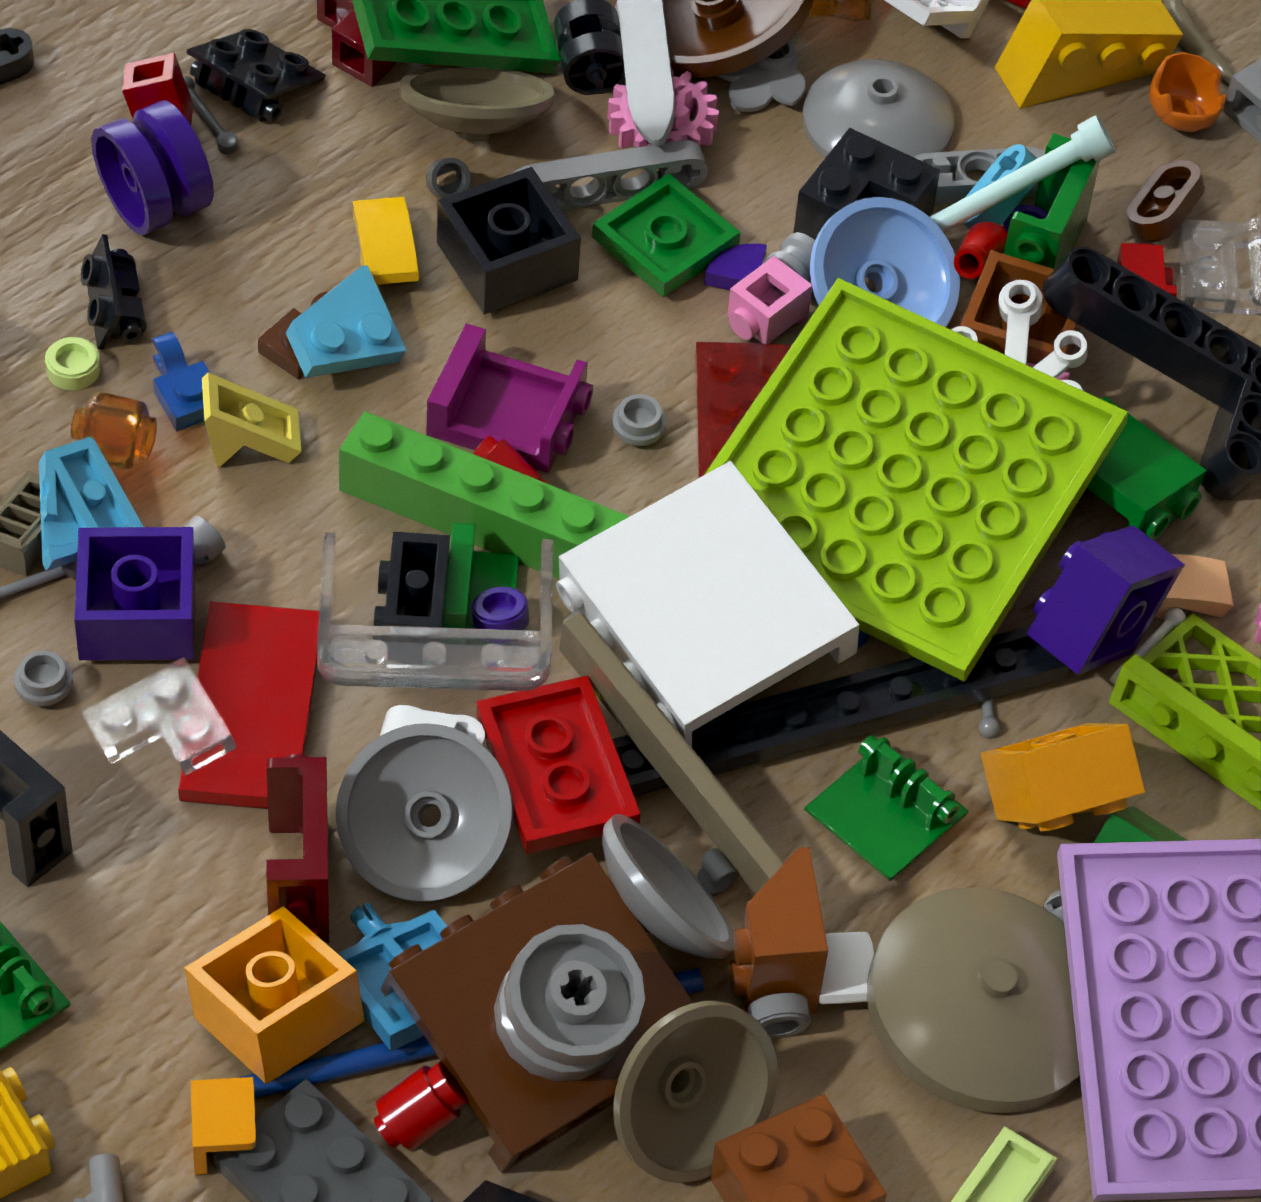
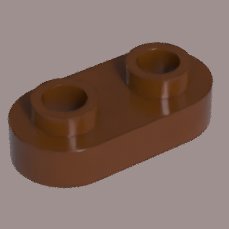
[1127,160,1205,242]

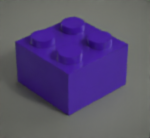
[1027,525,1185,675]
[74,527,196,660]

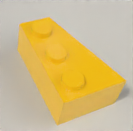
[994,0,1183,109]

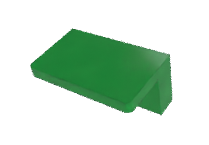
[443,522,518,651]

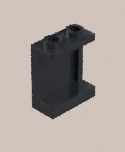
[0,730,73,887]

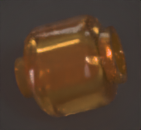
[71,393,157,469]

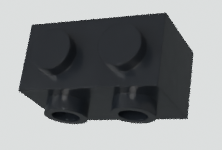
[373,531,450,667]

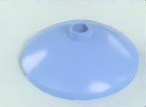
[810,197,960,327]

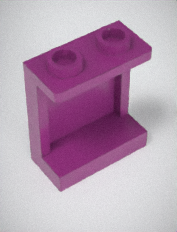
[426,323,593,473]

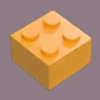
[980,723,1145,831]
[184,906,365,1085]

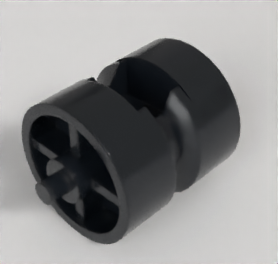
[554,0,625,95]

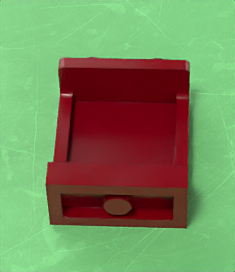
[266,754,329,943]

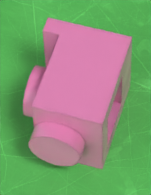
[727,256,812,346]

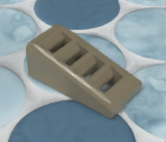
[0,471,42,576]

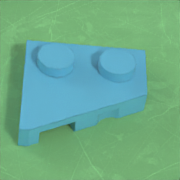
[286,265,407,378]
[39,436,143,571]

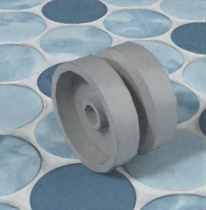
[494,924,645,1081]

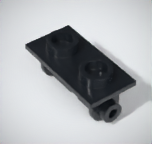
[81,234,147,350]

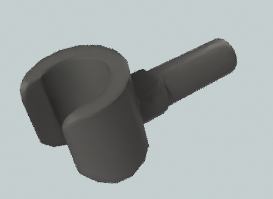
[697,848,738,896]

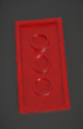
[178,601,323,809]

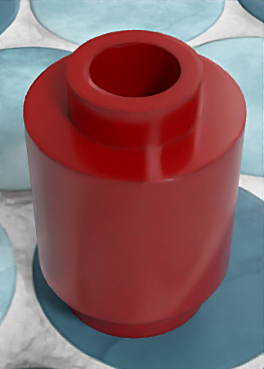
[374,1061,468,1151]

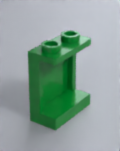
[1004,133,1100,269]
[1086,397,1207,541]

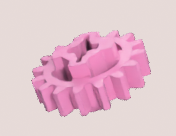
[607,67,719,149]

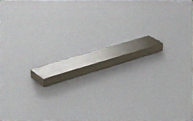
[559,612,784,894]

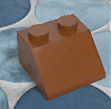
[729,847,828,1014]

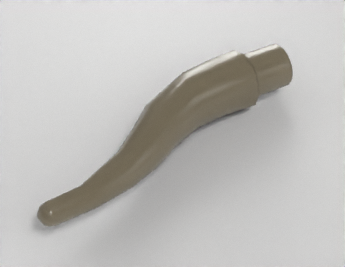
[1162,0,1234,85]

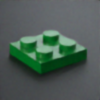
[592,173,741,297]

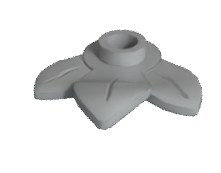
[716,40,806,112]

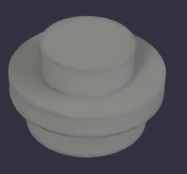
[612,394,666,446]
[14,650,73,706]

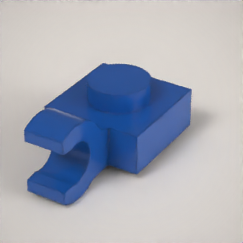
[152,332,210,431]

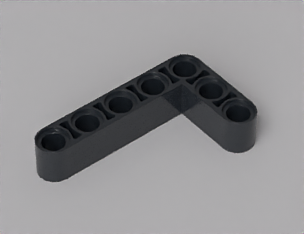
[1042,247,1261,500]

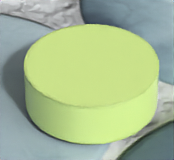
[45,337,101,391]

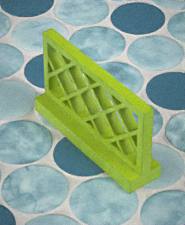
[1108,613,1261,811]

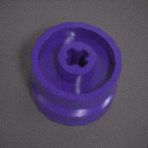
[91,100,214,235]

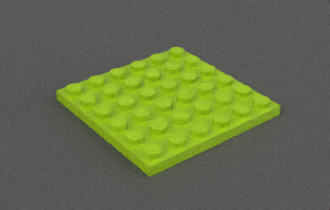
[705,278,1128,682]

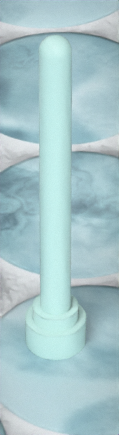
[930,115,1116,233]

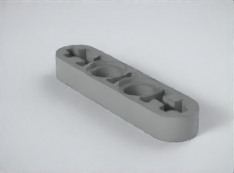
[513,140,708,211]

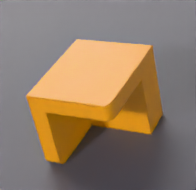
[191,1077,256,1175]

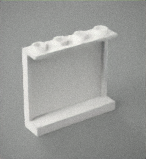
[556,461,859,748]

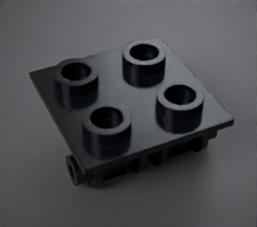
[186,29,326,122]

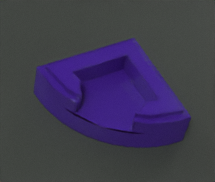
[704,243,767,290]

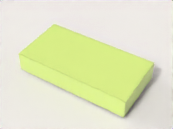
[951,1126,1057,1202]

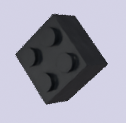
[437,167,581,315]

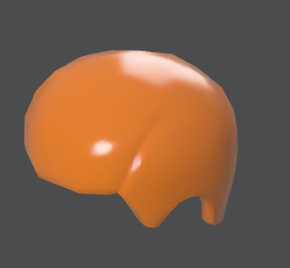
[1149,52,1227,133]

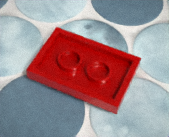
[476,675,641,855]

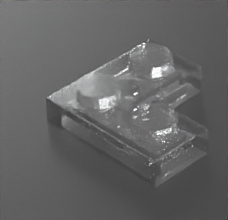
[81,657,237,776]

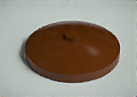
[615,0,813,78]

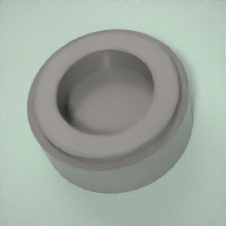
[748,993,811,1039]

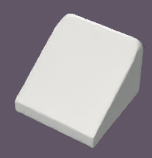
[819,931,874,1005]

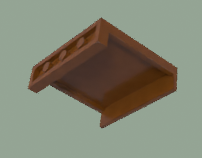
[380,852,693,1174]

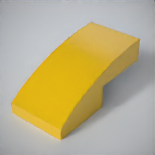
[352,197,419,285]

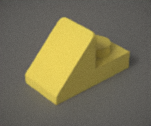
[202,372,302,467]

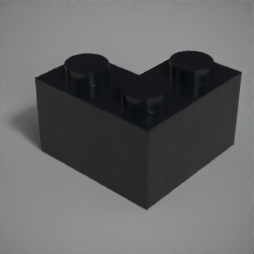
[793,127,940,240]

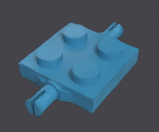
[337,903,447,1051]

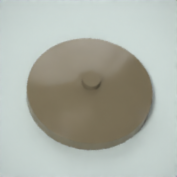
[867,887,1080,1113]

